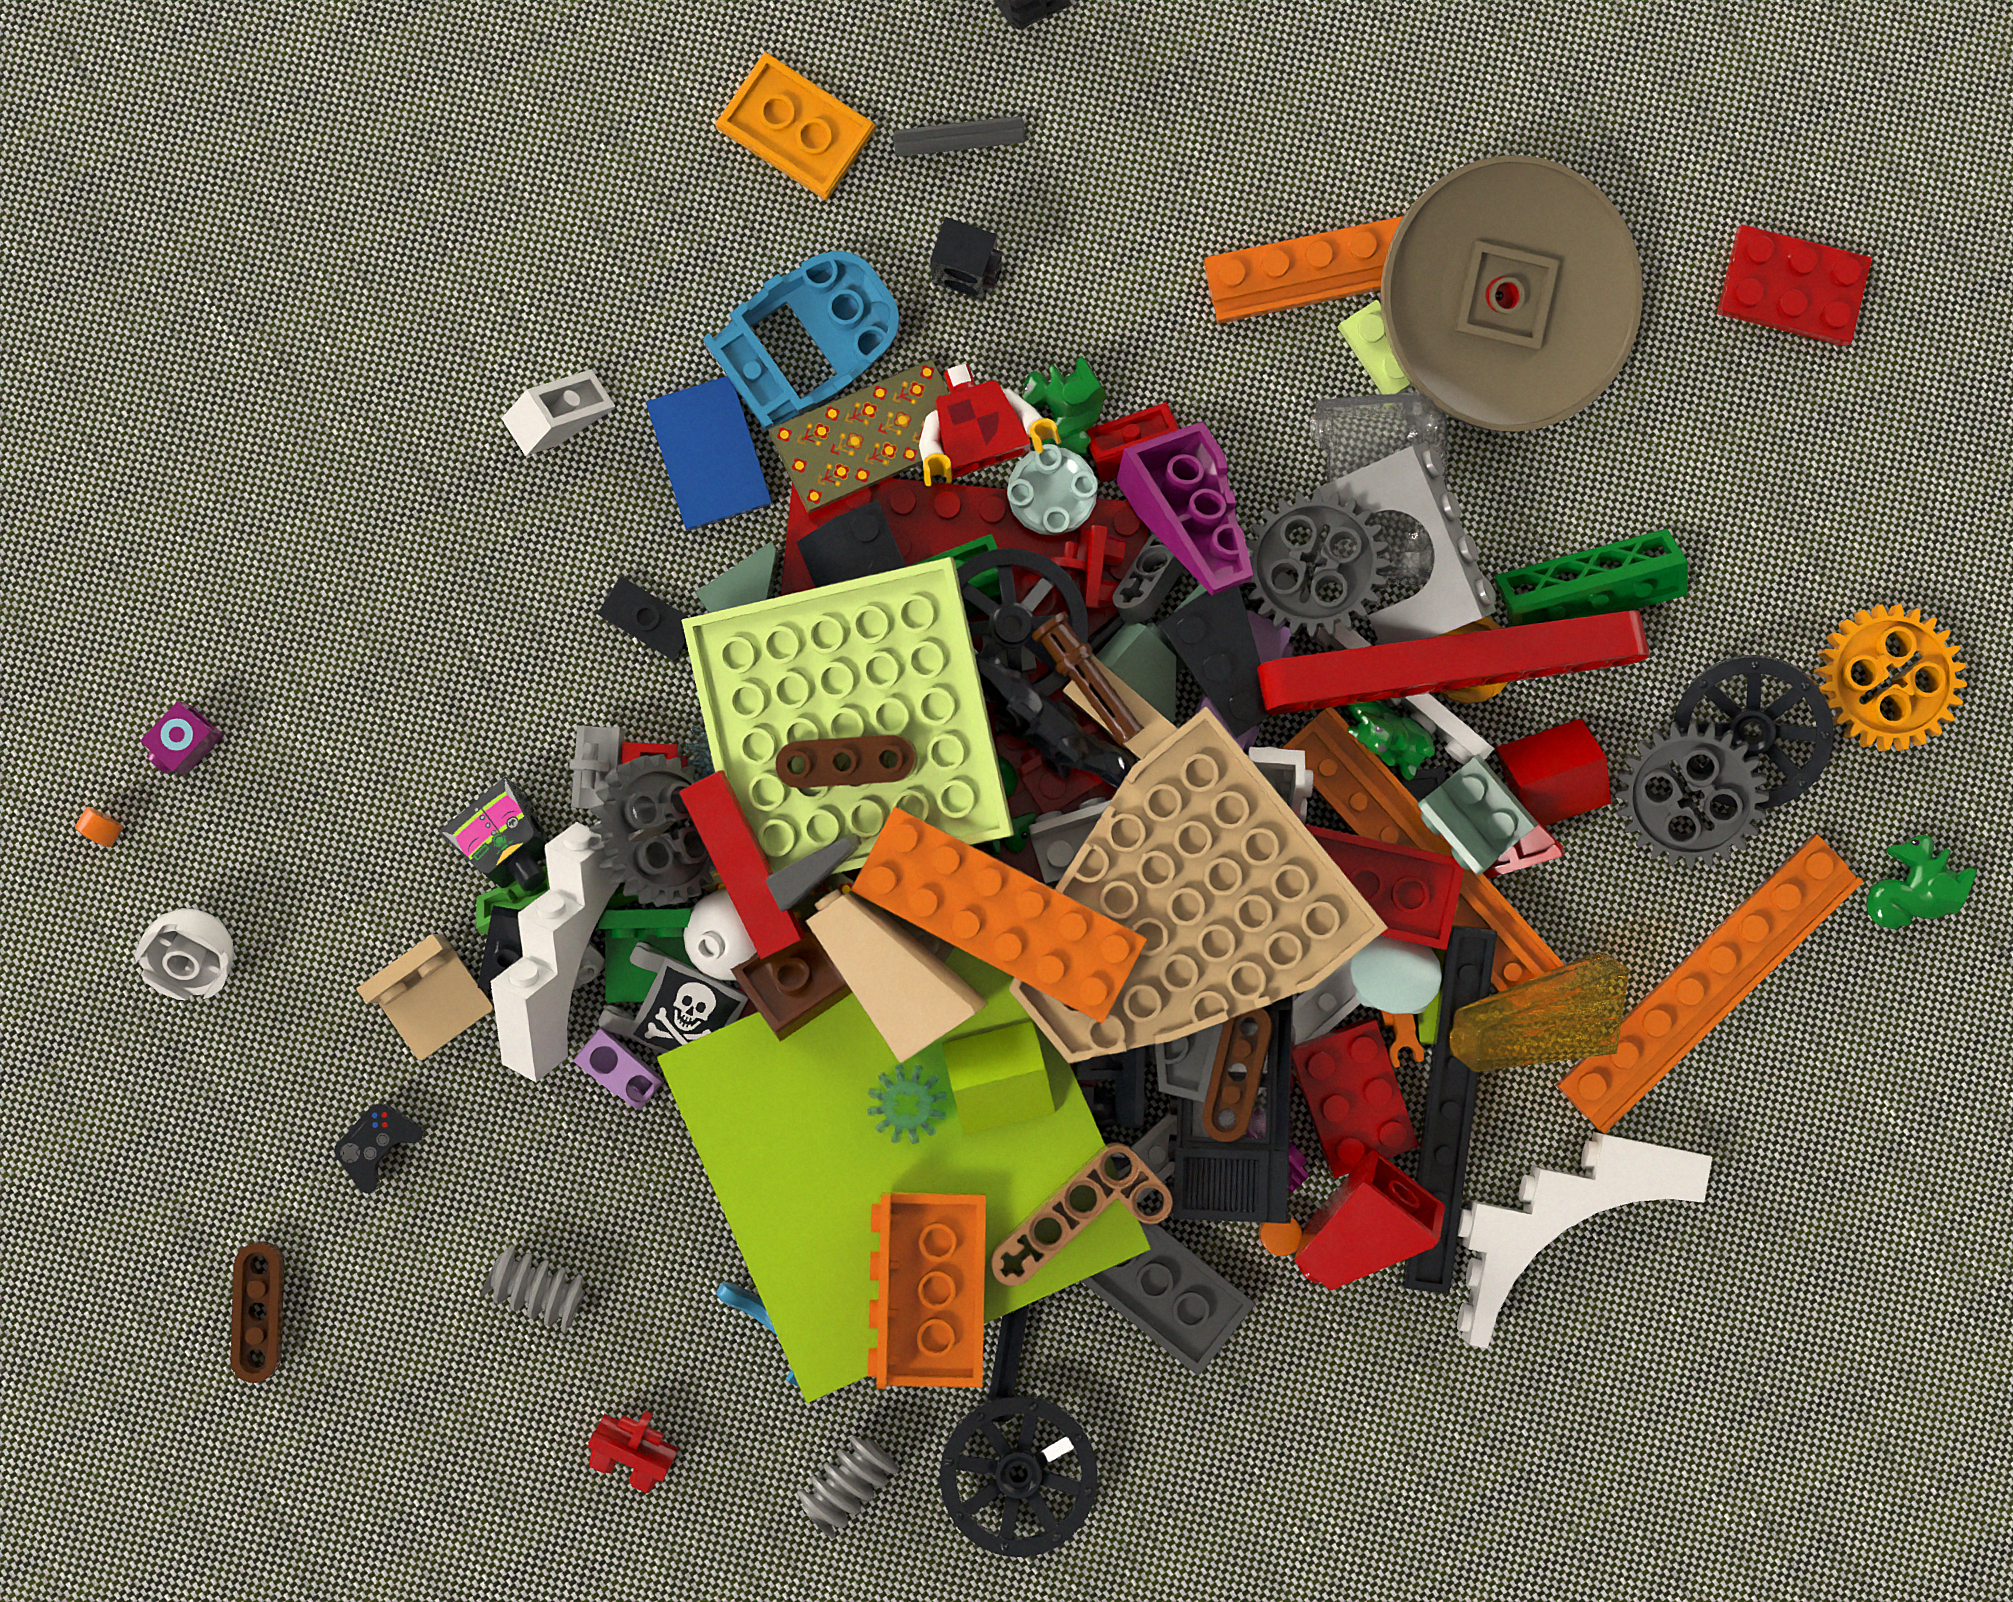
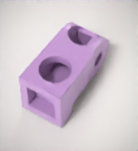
[573,1027,664,1110]

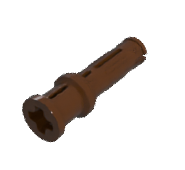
[1032,611,1144,746]

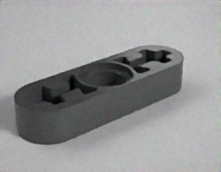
[1112,533,1185,624]

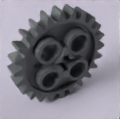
[1243,489,1391,640]
[1615,720,1769,869]
[589,754,717,906]

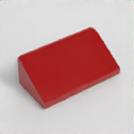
[1086,402,1179,482]

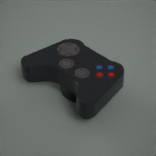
[334,1103,426,1194]

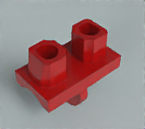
[1050,525,1126,611]
[587,1410,679,1493]

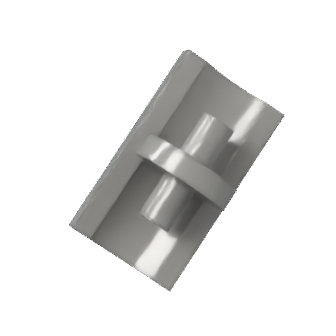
[569,725,626,809]

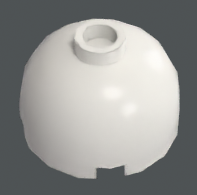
[683,887,757,980]
[135,908,234,1000]

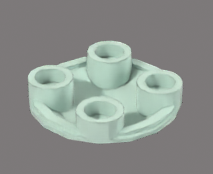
[1007,444,1097,536]
[1350,935,1442,1014]

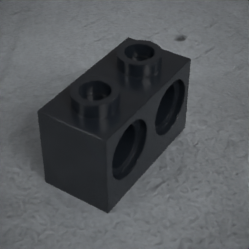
[930,217,1003,300]

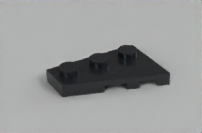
[1157,585,1270,738]

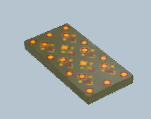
[769,359,949,514]

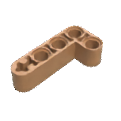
[991,1142,1172,1286]

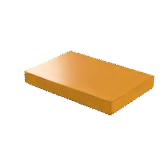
[715,52,876,202]

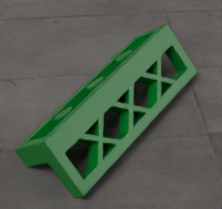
[1495,529,1688,627]

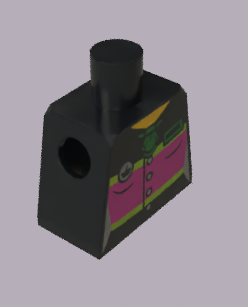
[438,776,550,892]

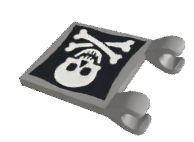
[598,941,749,1054]

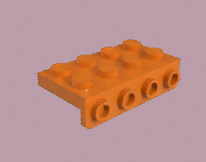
[868,1192,986,1389]

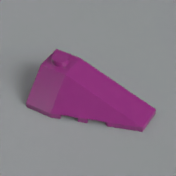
[1116,421,1253,595]

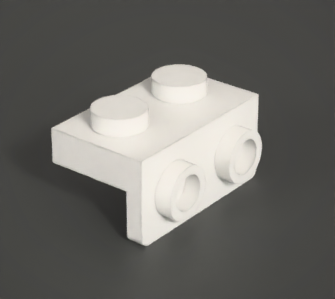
[1248,747,1313,824]

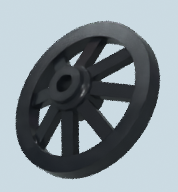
[956,548,1089,705]
[1673,655,1834,809]
[940,1394,1098,1557]

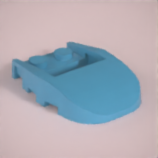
[703,251,899,431]

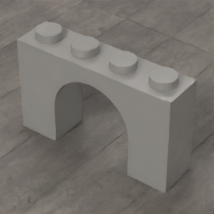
[1316,442,1497,645]

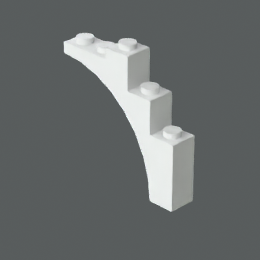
[491,807,676,1083]
[1457,1132,1712,1348]

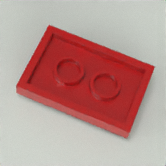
[1716,225,1872,347]
[1292,1016,1419,1179]

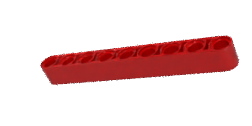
[1257,611,1651,715]

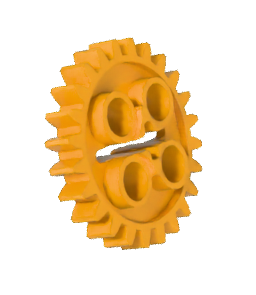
[1814,604,1967,752]

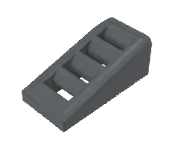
[765,834,862,912]

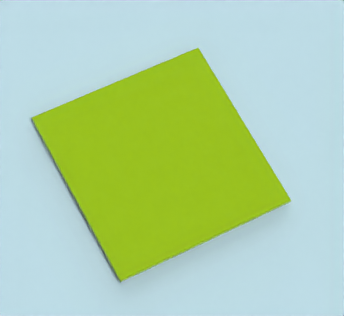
[657,946,1151,1403]

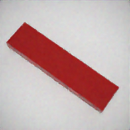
[679,770,805,959]

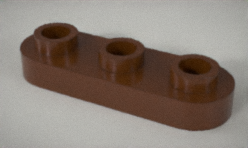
[775,734,918,788]
[1202,1007,1273,1142]
[230,1241,285,1383]

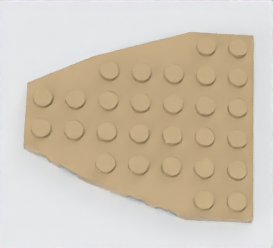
[1009,706,1388,1063]

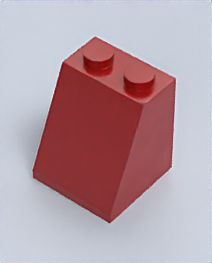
[1294,1148,1445,1290]

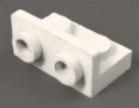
[1028,797,1111,887]

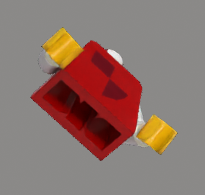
[919,364,1061,486]

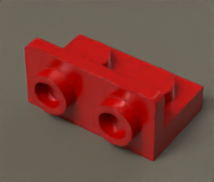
[1017,719,1105,814]

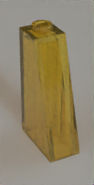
[1450,951,1630,1072]

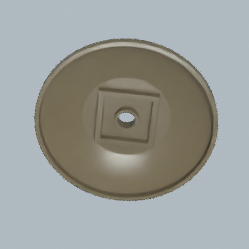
[1381,155,1643,432]

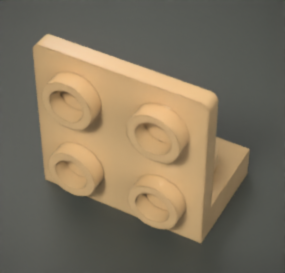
[356,934,494,1060]

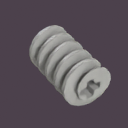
[480,1244,585,1334]
[797,1435,899,1539]

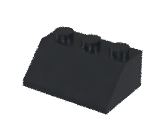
[797,500,906,588]

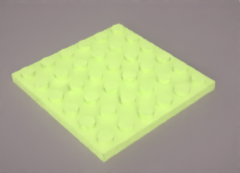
[682,557,1014,874]

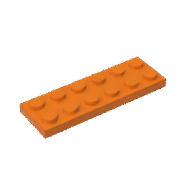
[850,806,1148,1023]

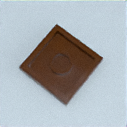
[730,917,853,1042]

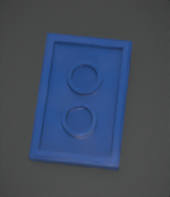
[646,376,773,532]

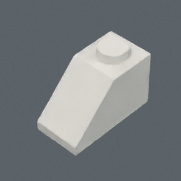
[501,369,616,456]

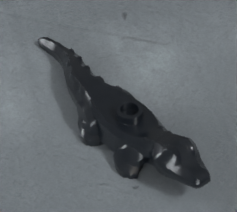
[973,648,1136,789]

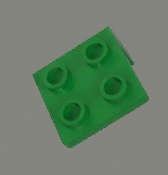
[598,909,697,1003]

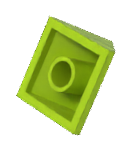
[942,1021,1056,1135]

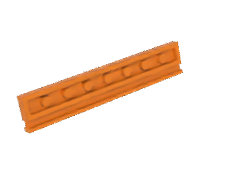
[1203,216,1404,324]
[1280,707,1575,1022]
[1555,834,1863,1134]

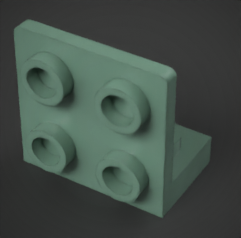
[1418,754,1538,876]

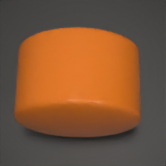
[75,806,124,847]
[1259,1217,1302,1256]

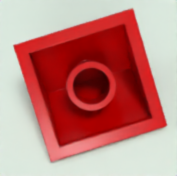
[1495,718,1611,827]

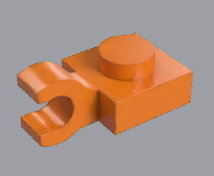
[1378,1009,1424,1068]

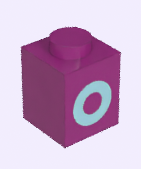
[140,701,224,775]

